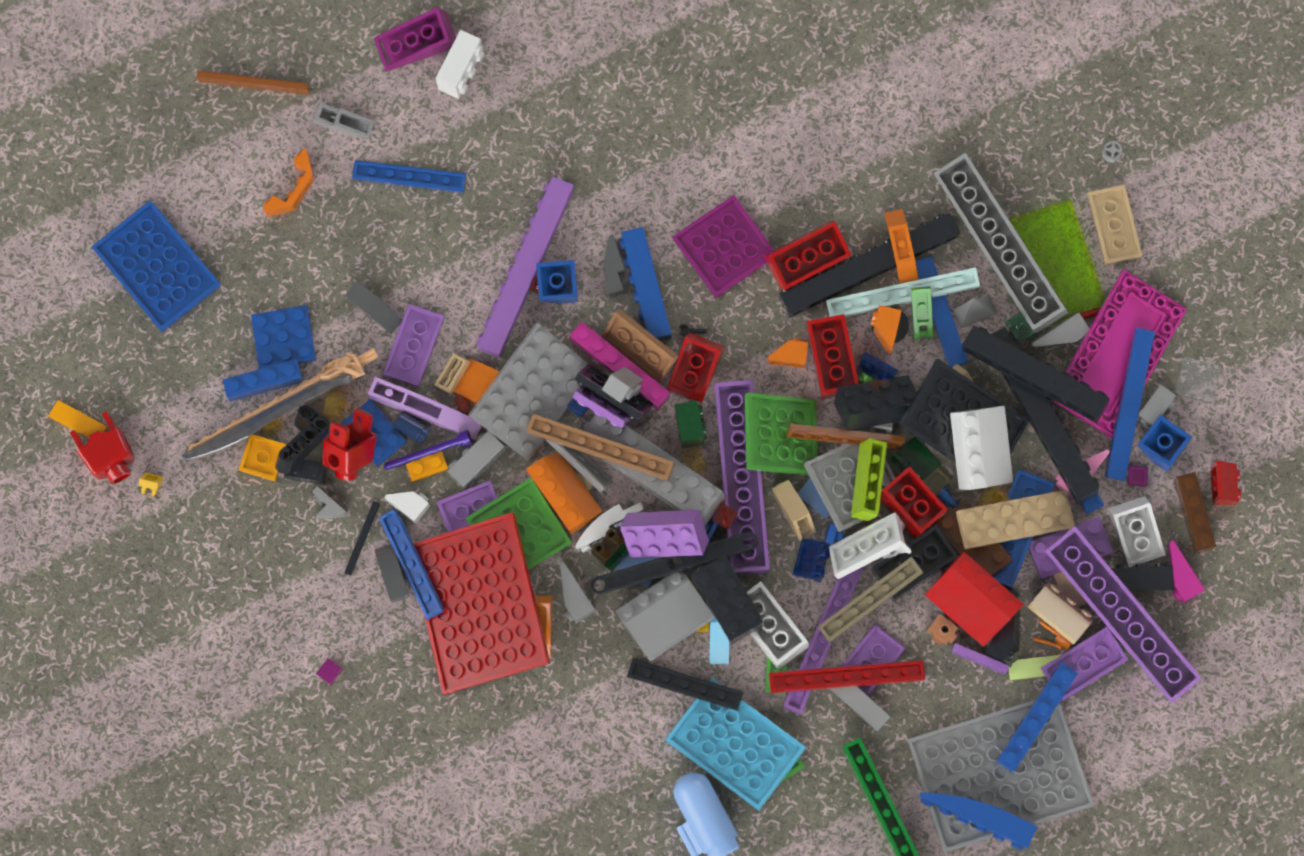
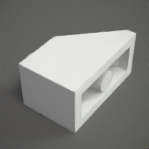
[384,491,430,524]

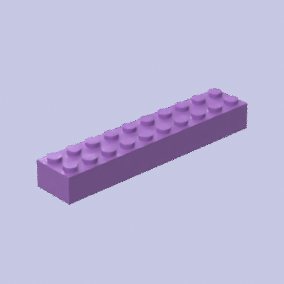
[714,380,770,576]
[1044,525,1202,703]

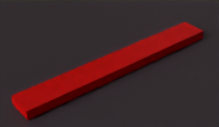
[768,660,926,693]

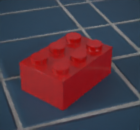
[880,466,948,539]

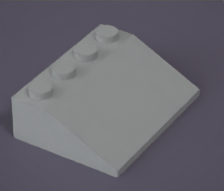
[616,571,715,661]

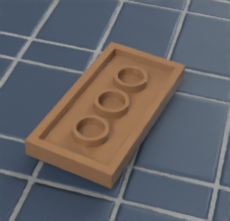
[601,309,678,383]

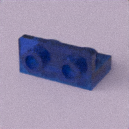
[856,352,898,381]
[793,538,830,583]

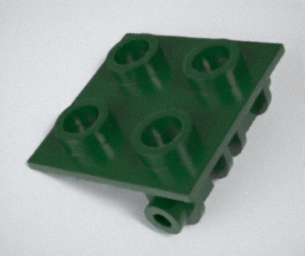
[887,437,941,481]

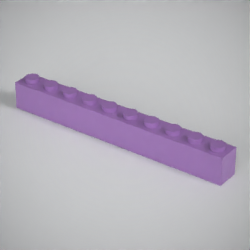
[477,177,574,359]

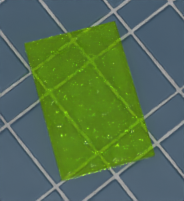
[1009,200,1105,321]

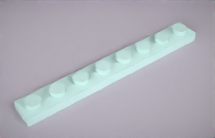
[826,267,980,317]

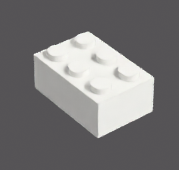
[435,30,485,99]

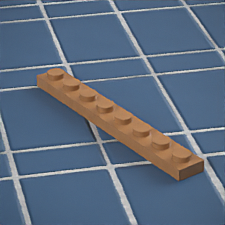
[526,414,675,482]

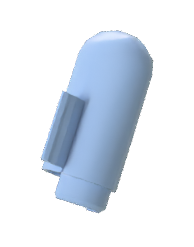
[673,773,739,856]

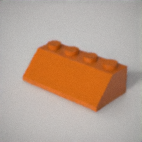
[526,452,603,535]

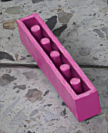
[570,322,670,411]

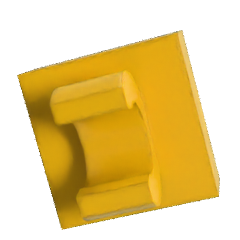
[138,472,163,496]

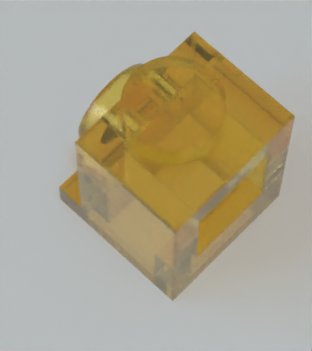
[323,390,347,420]

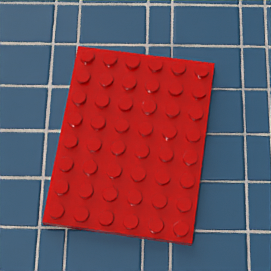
[413,512,551,695]

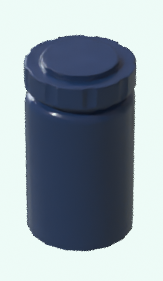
[393,411,431,445]

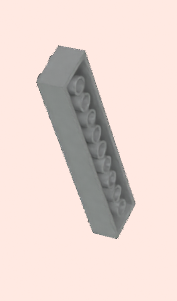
[934,152,1069,334]

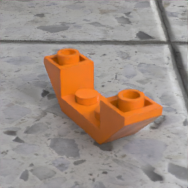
[263,148,315,217]
[884,209,918,284]

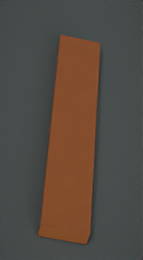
[196,70,310,95]
[786,424,904,450]

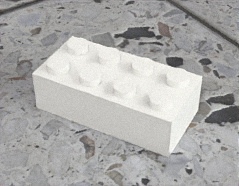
[747,582,809,670]

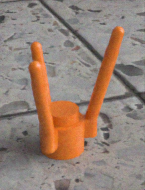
[1033,621,1072,650]

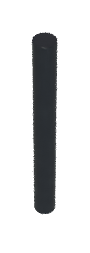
[344,502,380,576]

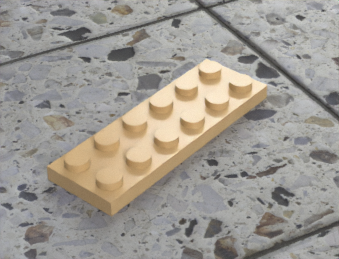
[956,490,1075,550]

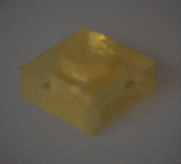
[262,418,284,437]

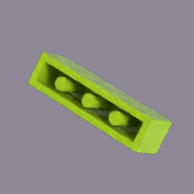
[851,438,887,521]

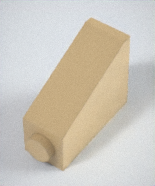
[772,480,816,542]

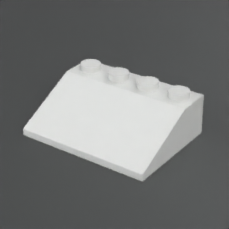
[950,406,1013,490]

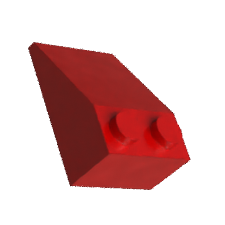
[667,333,725,403]

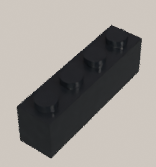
[1111,562,1173,591]

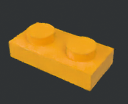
[406,451,448,482]

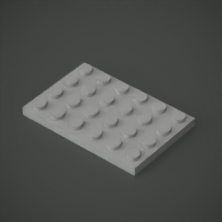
[469,323,588,461]

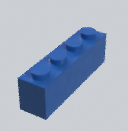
[223,359,304,402]

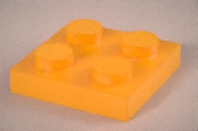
[238,434,287,482]

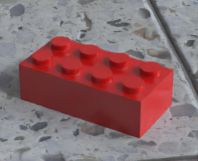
[763,221,851,290]
[806,314,859,399]

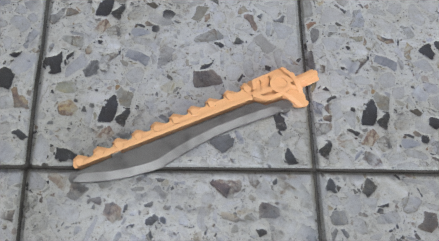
[182,348,379,463]

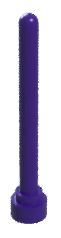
[384,430,472,470]

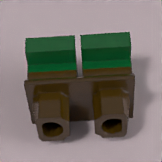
[591,527,629,572]

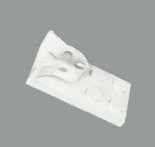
[829,512,911,579]

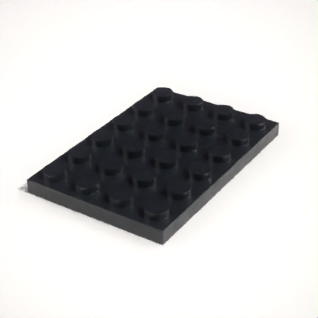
[899,359,1029,463]

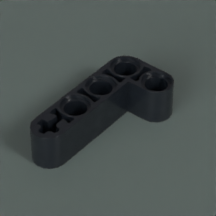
[275,405,330,474]

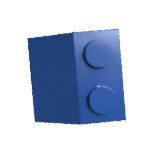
[536,260,578,304]
[1137,415,1192,473]

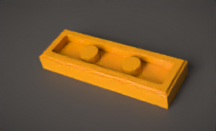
[48,400,108,439]

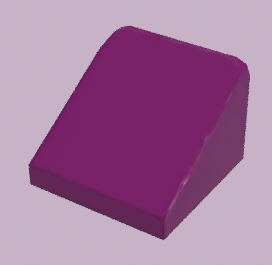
[316,659,343,685]

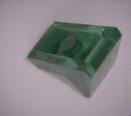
[1004,312,1034,343]

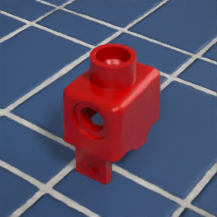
[322,408,377,481]
[69,411,135,485]

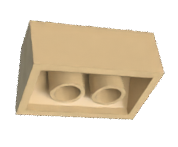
[1028,583,1094,645]

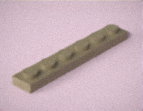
[818,557,924,643]

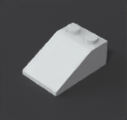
[1108,496,1165,568]

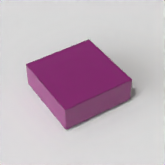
[1127,465,1148,487]

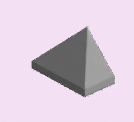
[954,296,996,327]

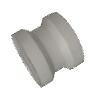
[1102,141,1122,163]

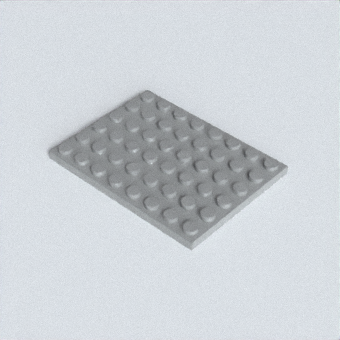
[907,700,1094,853]

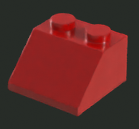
[1210,461,1241,506]

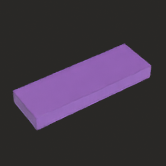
[951,643,1009,675]

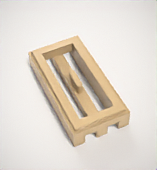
[434,353,471,395]

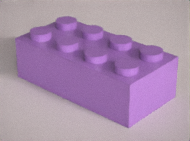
[620,510,709,558]

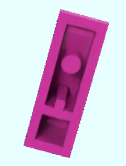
[1168,540,1205,604]

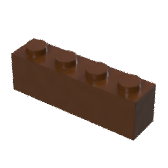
[1173,472,1216,554]

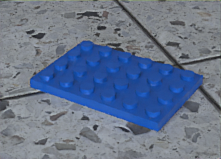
[91,200,221,333]

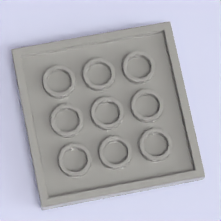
[804,444,895,532]

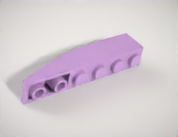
[368,377,482,440]

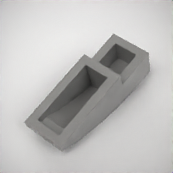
[312,102,374,139]

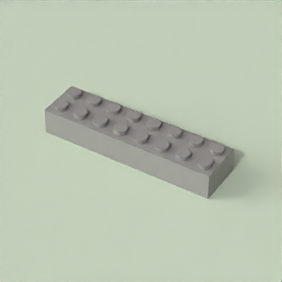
[583,414,726,526]

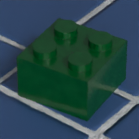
[674,400,707,449]

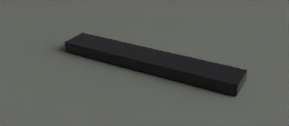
[627,658,744,711]

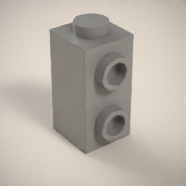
[1137,385,1176,429]

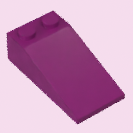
[374,7,456,72]

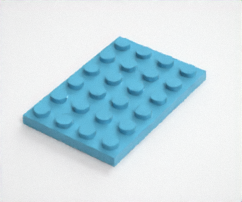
[665,678,806,811]

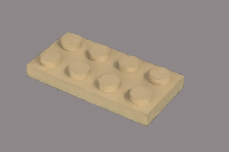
[1087,185,1142,266]

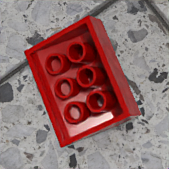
[924,551,1024,646]

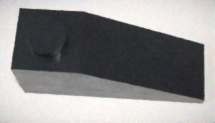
[985,609,1020,668]

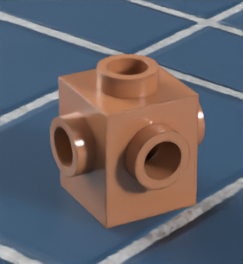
[927,614,958,646]

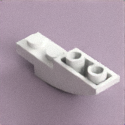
[575,503,644,553]

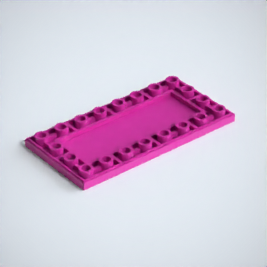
[1051,269,1187,438]

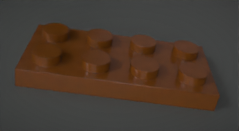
[934,500,1013,576]

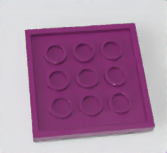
[672,195,774,299]

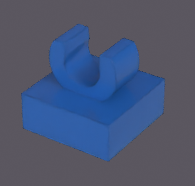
[823,524,845,546]

